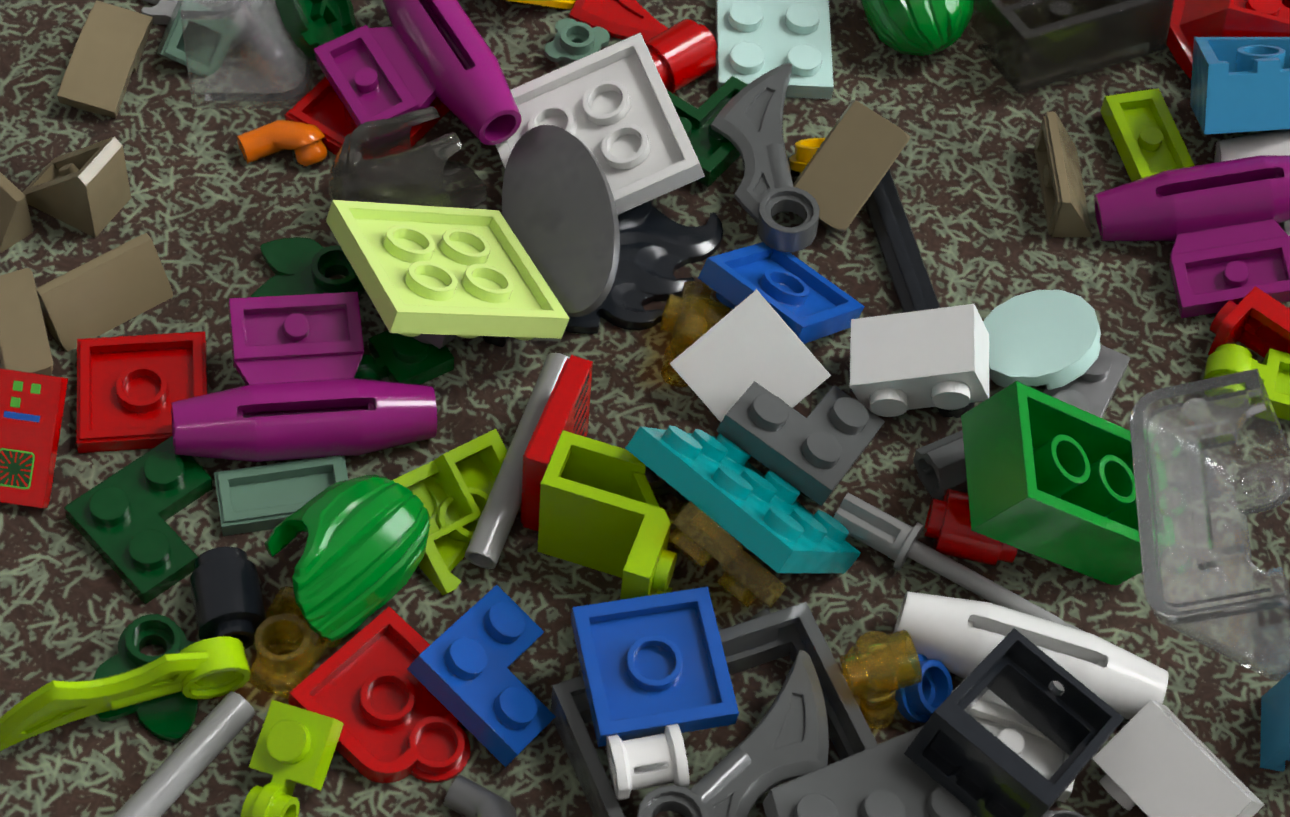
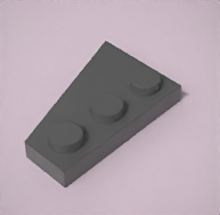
[763,726,978,817]

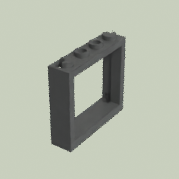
[551,602,878,817]

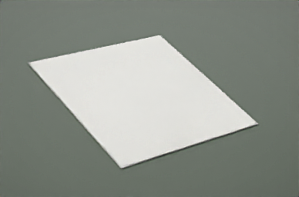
[669,289,831,422]

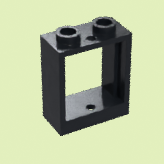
[904,628,1124,817]

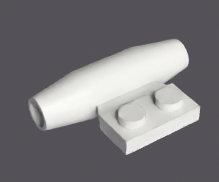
[892,591,1169,802]

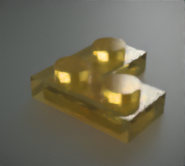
[667,500,787,608]

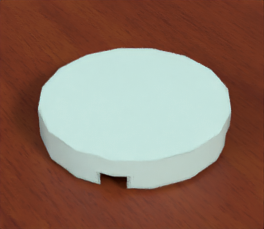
[983,290,1101,390]

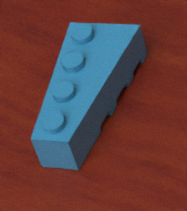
[1190,37,1290,135]

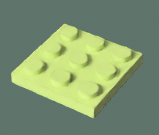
[326,200,570,340]

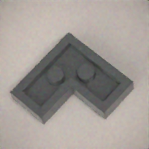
[716,381,885,506]

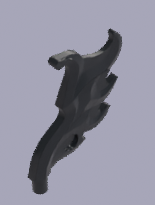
[482,201,723,347]

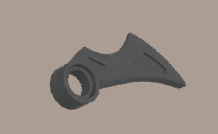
[711,63,819,252]
[637,650,829,817]

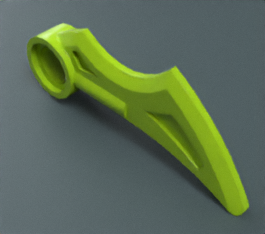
[0,636,251,751]

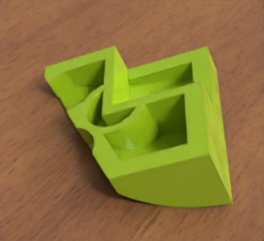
[392,429,507,596]

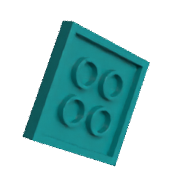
[625,425,861,574]

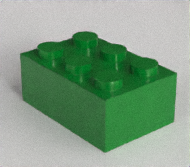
[961,381,1173,585]

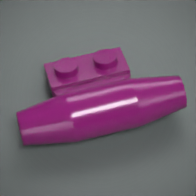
[314,0,522,145]
[1094,155,1290,318]
[171,292,437,462]

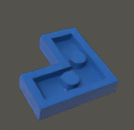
[407,585,556,768]

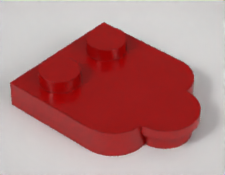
[288,606,470,783]

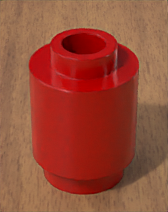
[645,19,717,93]
[924,488,1018,566]

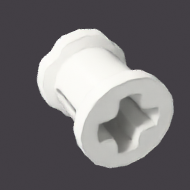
[606,724,690,800]

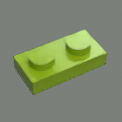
[1100,88,1195,182]

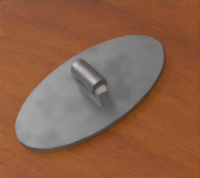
[502,125,620,317]

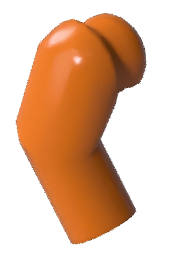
[236,120,327,166]

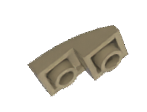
[57,0,154,118]

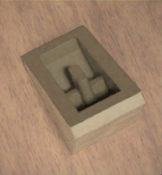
[22,136,131,238]

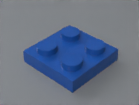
[698,242,865,344]
[570,587,739,747]

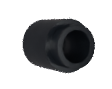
[190,547,267,650]

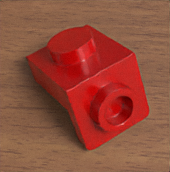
[1208,286,1290,358]

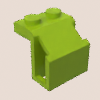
[538,430,677,600]

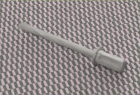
[833,493,1083,631]

